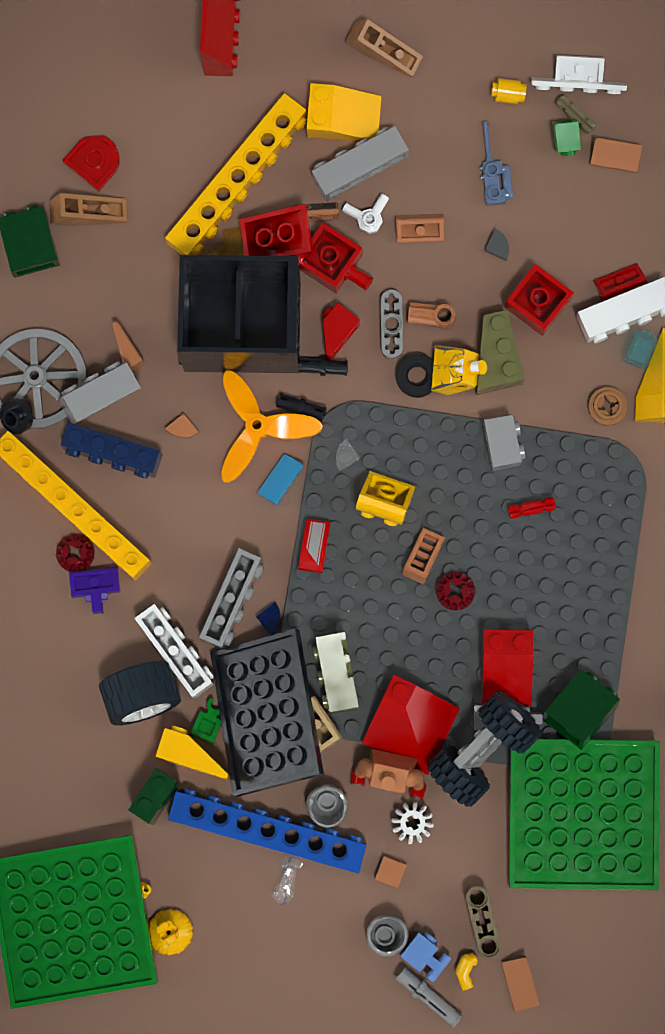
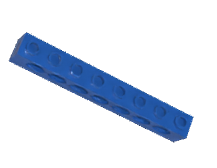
[168,788,367,874]

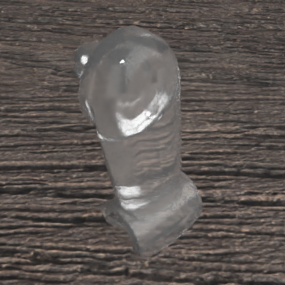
[271,856,302,905]

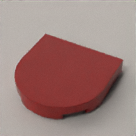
[62,135,120,192]

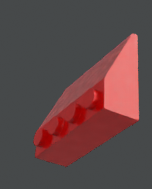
[200,0,241,77]

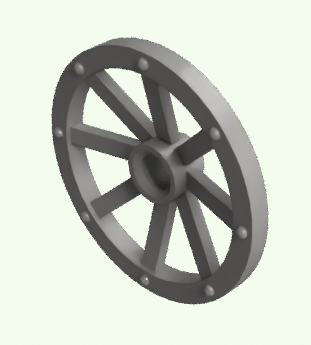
[0,329,87,429]

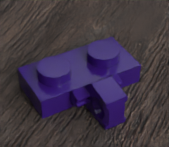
[69,567,121,614]

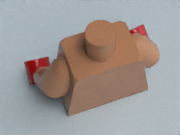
[350,749,427,800]

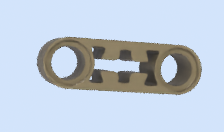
[465,886,500,958]

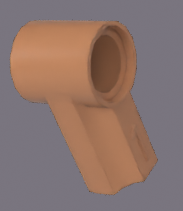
[408,302,456,330]

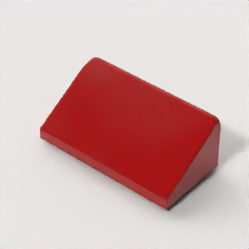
[594,263,647,302]

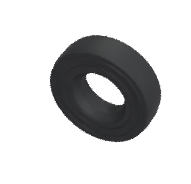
[396,354,434,398]

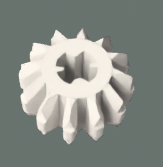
[392,802,434,844]

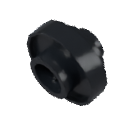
[0,398,33,434]

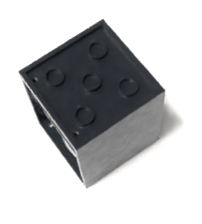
[177,255,301,373]

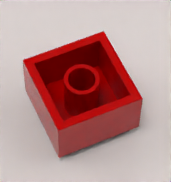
[505,264,574,336]

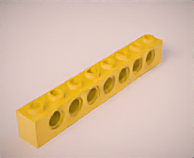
[165,93,307,255]
[0,431,152,581]

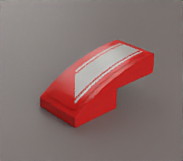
[298,519,331,574]

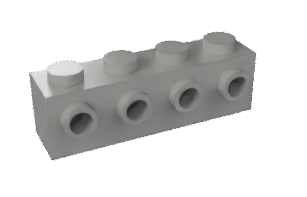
[312,126,409,201]
[199,548,264,649]

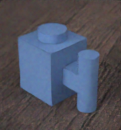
[400,931,452,983]

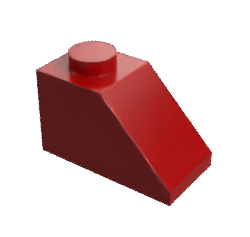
[322,303,360,360]

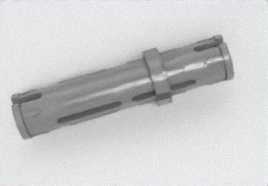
[395,967,463,1028]

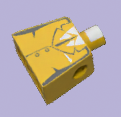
[431,346,487,396]

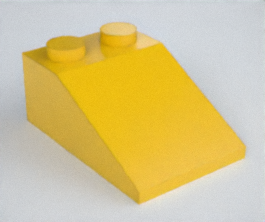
[307,83,382,141]
[156,725,230,781]

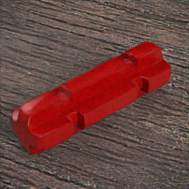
[508,497,556,519]

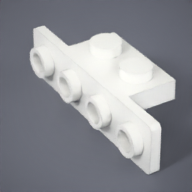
[531,55,627,94]

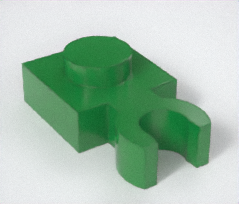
[190,698,222,745]

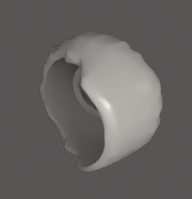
[306,784,349,828]
[366,913,409,957]

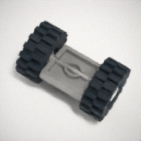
[427,691,542,807]

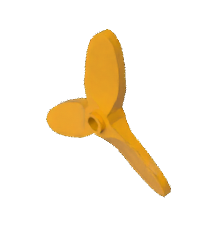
[221,370,323,483]

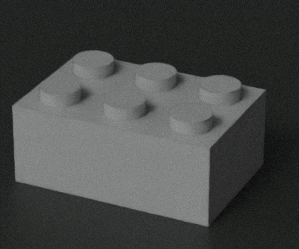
[58,361,141,424]

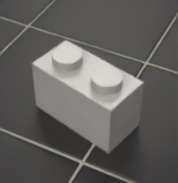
[483,415,525,471]

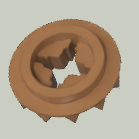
[589,387,627,426]

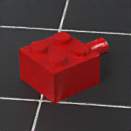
[298,222,373,294]

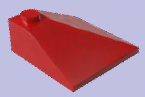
[362,675,460,775]

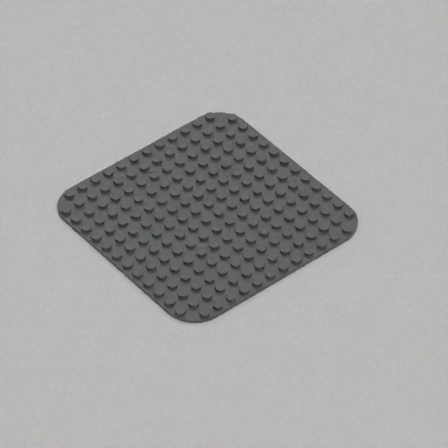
[281,401,647,766]

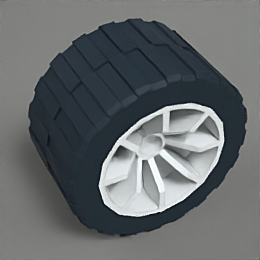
[99,660,181,726]

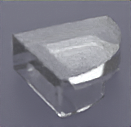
[336,438,360,472]

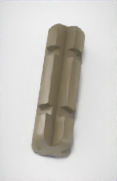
[556,95,596,134]

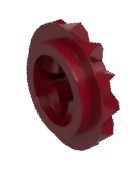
[56,534,95,572]
[436,571,475,611]

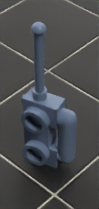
[480,121,513,206]

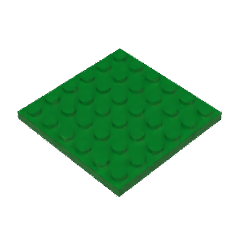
[509,739,660,890]
[0,835,158,1009]

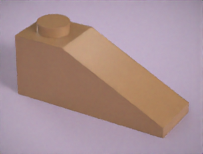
[345,19,423,77]
[50,193,128,226]

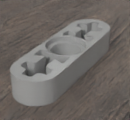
[381,290,403,360]

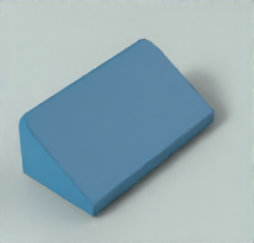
[257,454,304,507]

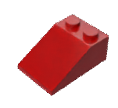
[239,204,313,257]
[482,630,534,707]

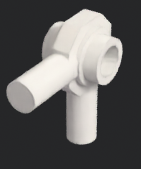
[342,194,389,234]

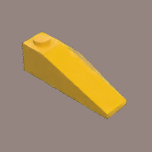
[634,328,665,423]

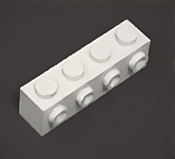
[576,277,665,344]
[135,604,214,699]

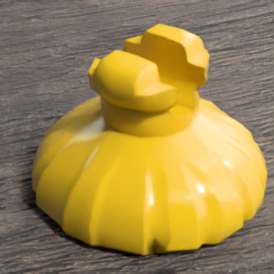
[149,908,193,956]

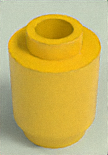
[491,78,526,104]

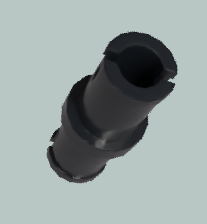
[299,357,348,376]
[276,393,327,422]

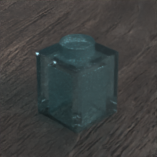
[623,330,659,370]

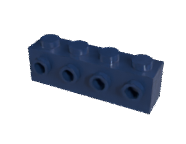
[61,423,162,479]

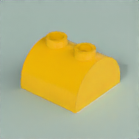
[356,471,416,526]

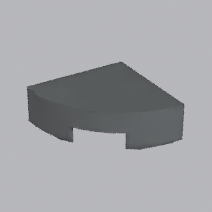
[485,229,509,261]

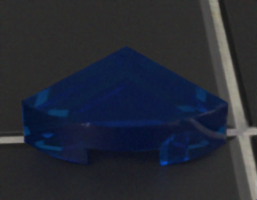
[256,602,281,635]

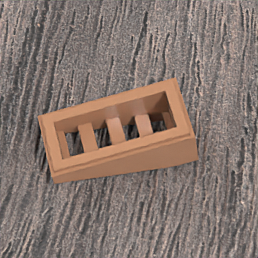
[112,321,144,372]
[402,528,445,584]

